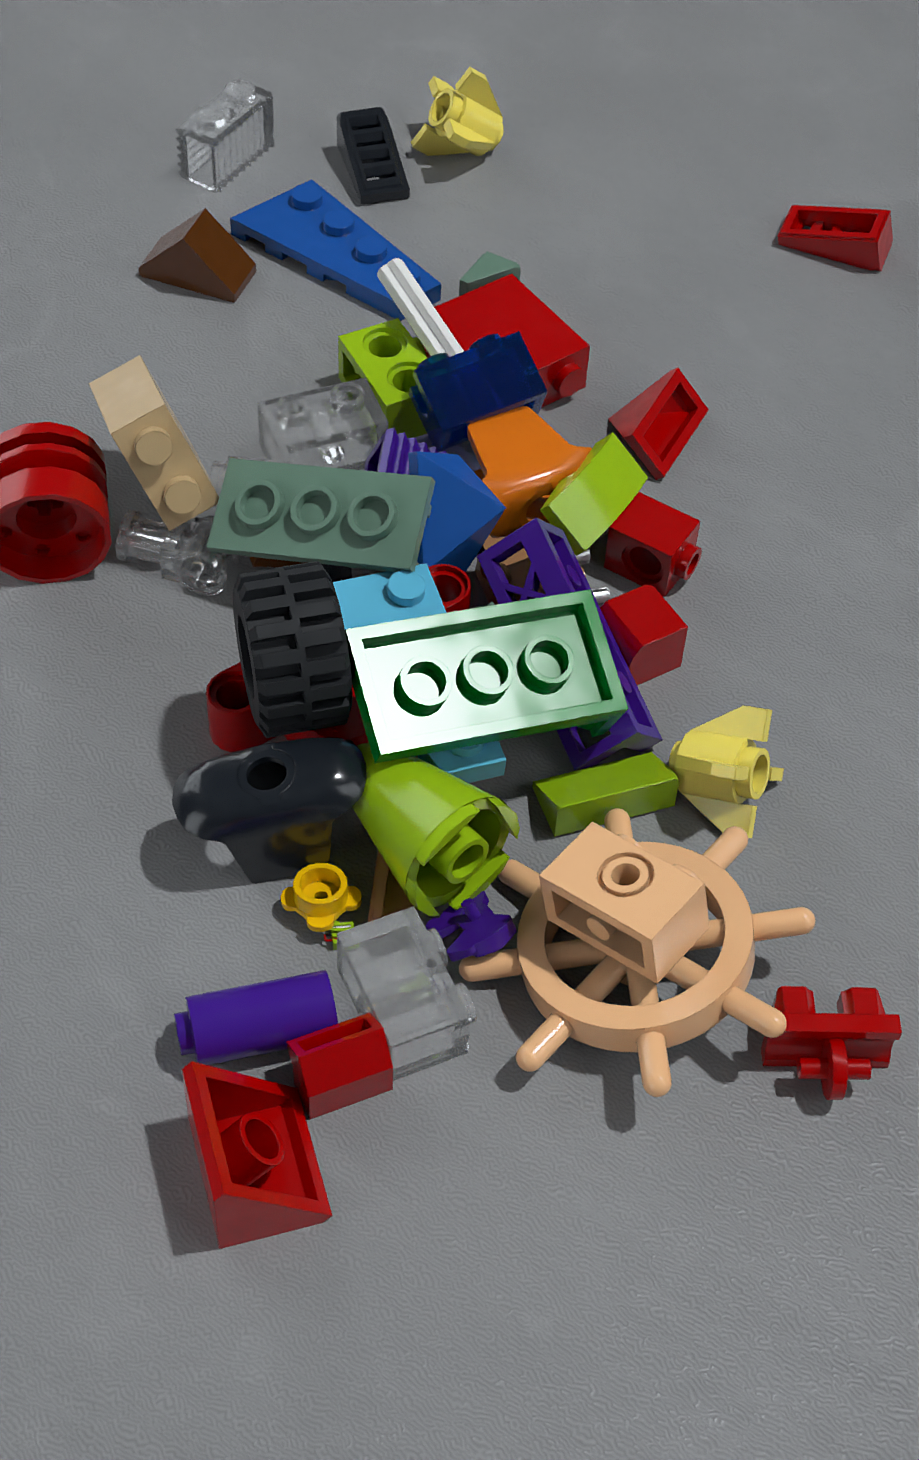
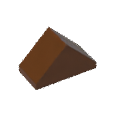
[138,208,256,303]

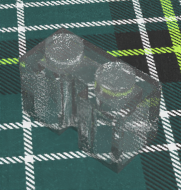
[337,906,477,1081]

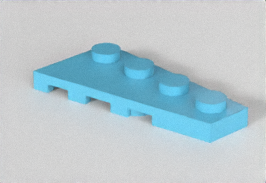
[332,563,506,783]

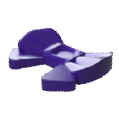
[421,891,517,962]

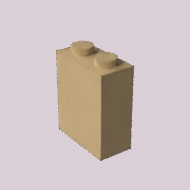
[89,355,219,531]

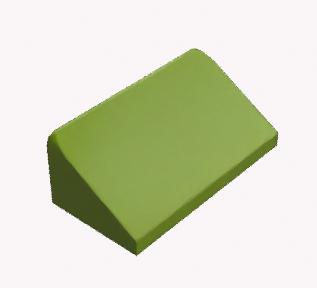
[532,752,679,837]

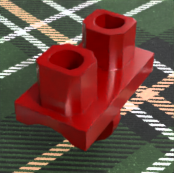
[761,986,902,1100]

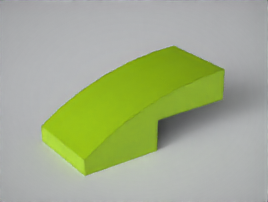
[540,432,648,556]

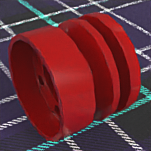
[0,422,112,584]

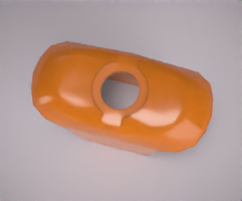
[467,406,592,538]

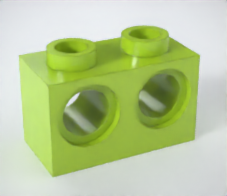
[338,318,452,438]

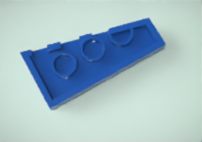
[230,179,441,321]

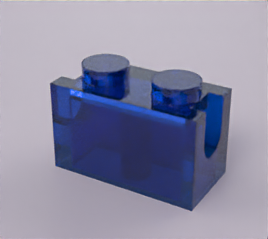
[408,331,548,452]

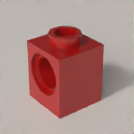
[604,492,702,597]

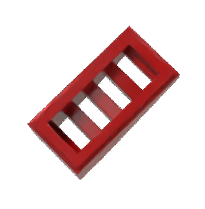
[777,205,893,271]

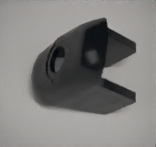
[172,738,366,884]

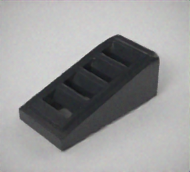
[336,107,410,205]

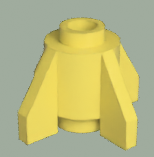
[411,67,504,156]
[669,705,784,838]

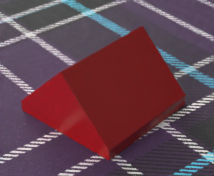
[182,1061,332,1249]

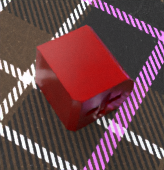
[600,584,688,685]

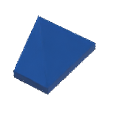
[408,451,506,572]

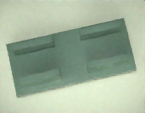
[206,458,435,572]

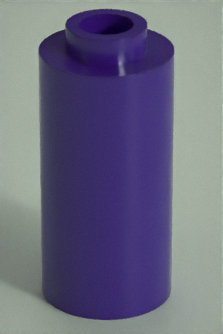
[174,970,338,1065]

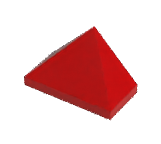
[608,368,709,480]

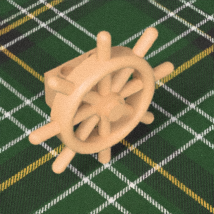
[459,808,816,1097]

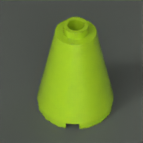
[352,742,520,916]

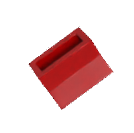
[286,1012,393,1120]

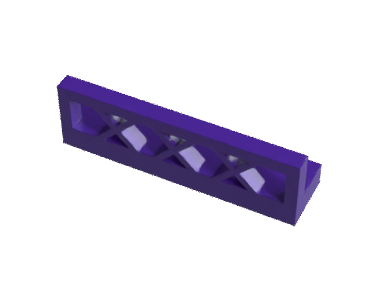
[477,518,663,770]

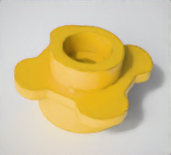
[281,863,362,932]

